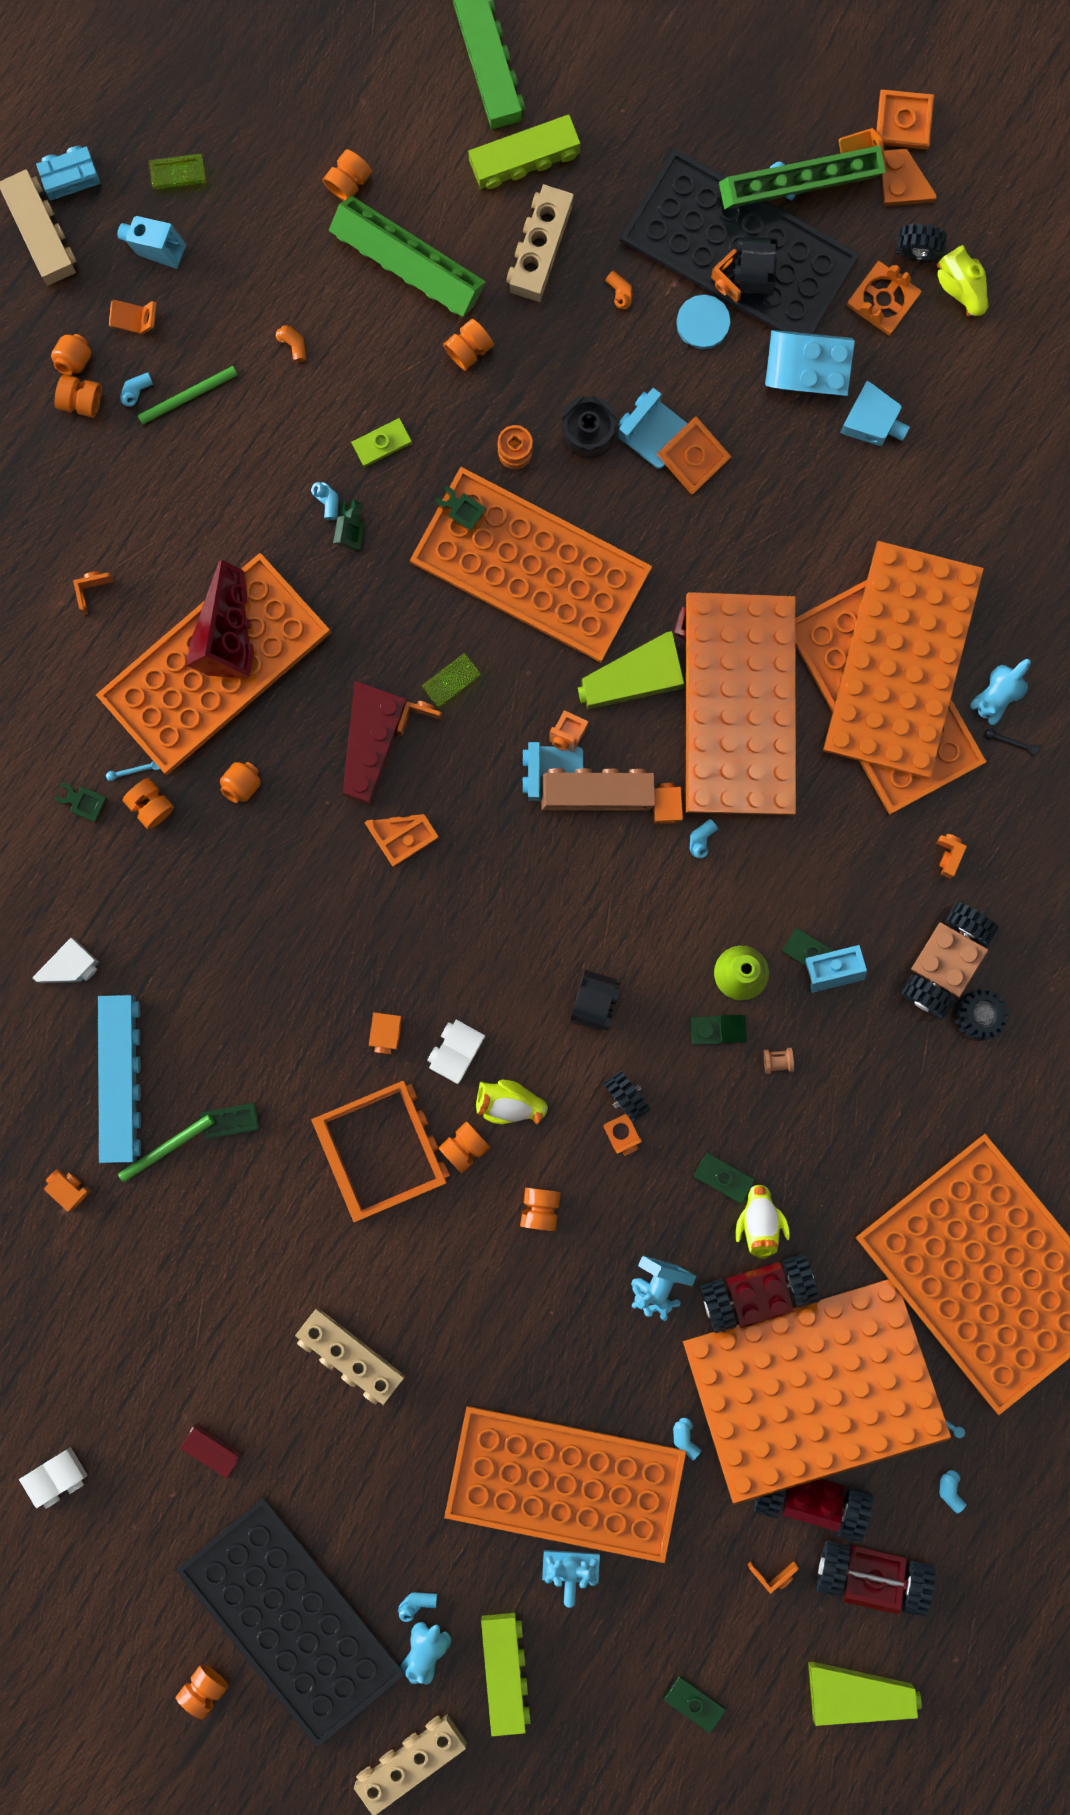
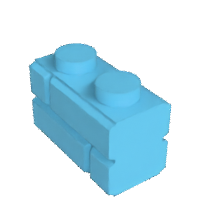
[36,146,101,201]

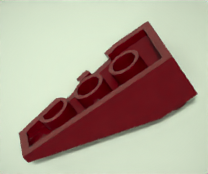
[186,560,254,678]

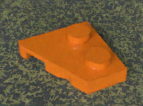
[881,149,937,206]
[364,814,439,867]

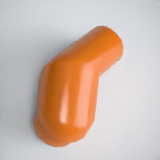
[605,270,632,309]
[276,325,306,362]

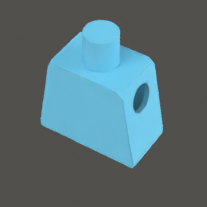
[117,216,186,269]
[840,381,910,446]

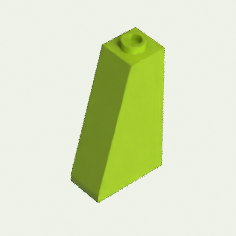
[578,631,684,710]
[808,1662,922,1726]

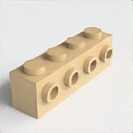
[0,169,77,286]
[295,1307,405,1405]
[354,1714,467,1815]

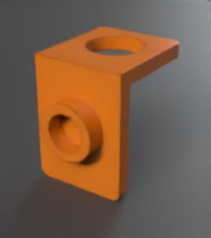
[839,128,886,164]
[711,248,741,302]
[109,300,156,335]
[73,572,114,615]
[397,701,443,736]
[603,1114,642,1156]
[747,1562,799,1594]

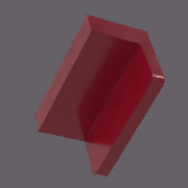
[180,1423,243,1479]

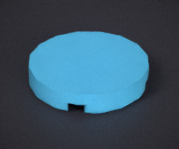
[676,295,730,350]

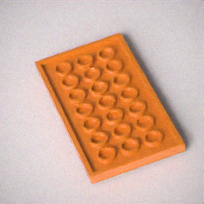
[410,467,652,663]
[823,541,984,779]
[96,553,331,776]
[795,580,986,815]
[686,592,796,815]
[444,1406,686,1563]

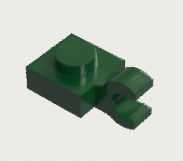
[333,500,365,551]

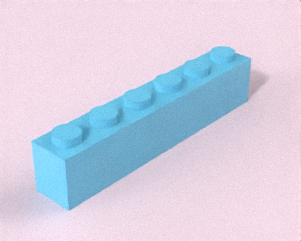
[98,995,141,1163]

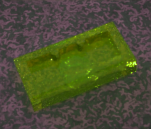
[149,153,206,190]
[421,653,481,709]

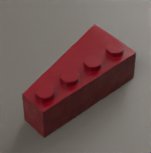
[343,681,407,806]

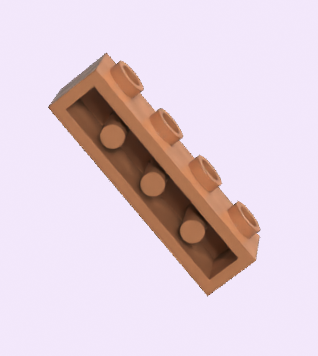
[541,768,655,811]

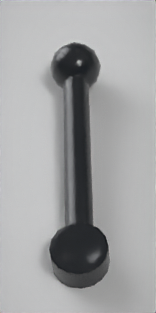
[985,728,1039,755]

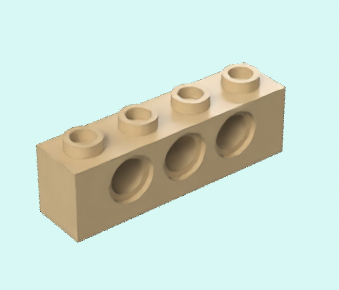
[506,184,574,302]

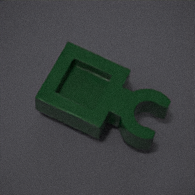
[435,486,486,533]
[54,783,108,823]

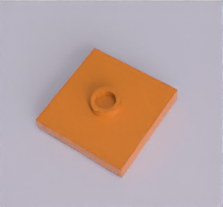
[876,89,934,150]
[656,416,732,494]

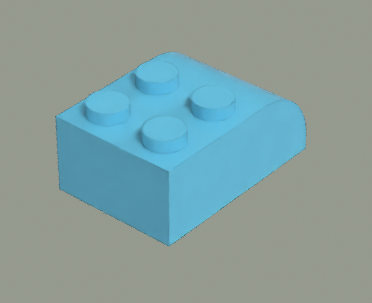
[765,330,855,396]

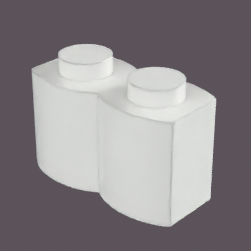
[427,1020,485,1085]
[19,1447,88,1509]

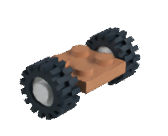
[900,902,999,1019]

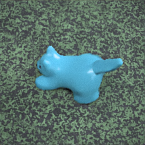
[969,659,1031,725]
[400,1622,451,1684]

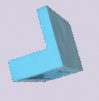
[805,945,867,993]

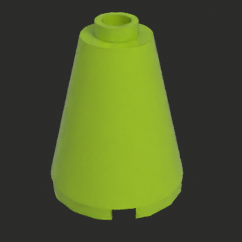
[714,946,769,1000]

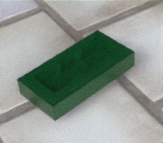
[781,928,833,967]
[200,1102,260,1140]
[693,1152,754,1204]
[663,1675,726,1734]

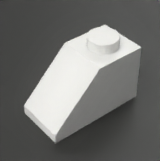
[33,938,99,983]

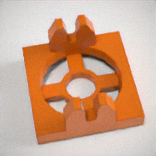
[846,260,922,336]

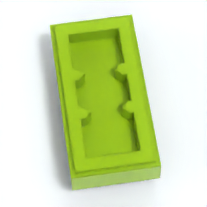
[351,418,412,468]

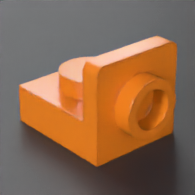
[936,834,967,879]

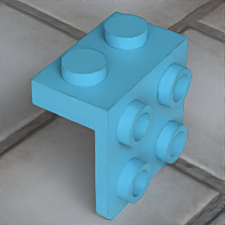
[618,388,687,469]
[523,742,583,801]

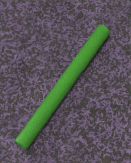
[137,366,238,425]
[118,1114,215,1182]

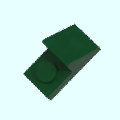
[690,1015,747,1045]

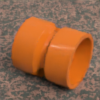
[322,149,372,201]
[443,319,494,371]
[55,375,102,418]
[497,425,533,469]
[122,778,174,830]
[438,1121,491,1174]
[520,1188,561,1231]
[176,1664,229,1720]

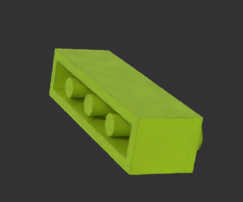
[468,114,580,190]
[481,1613,531,1736]

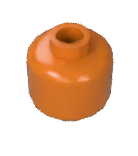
[51,334,91,376]
[220,762,261,803]

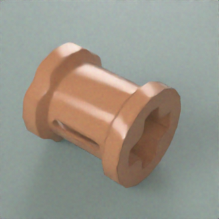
[763,1048,794,1074]

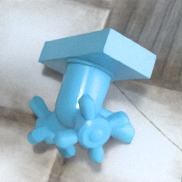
[631,1256,696,1321]
[542,1550,600,1608]

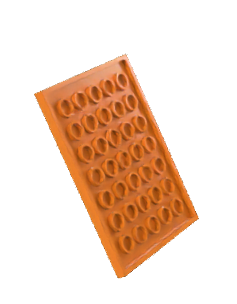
[855,1134,1070,1415]
[683,1279,951,1505]

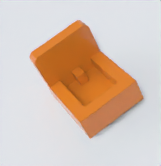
[549,710,589,753]

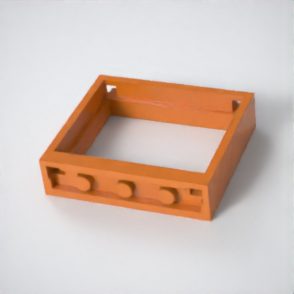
[311,1081,450,1222]

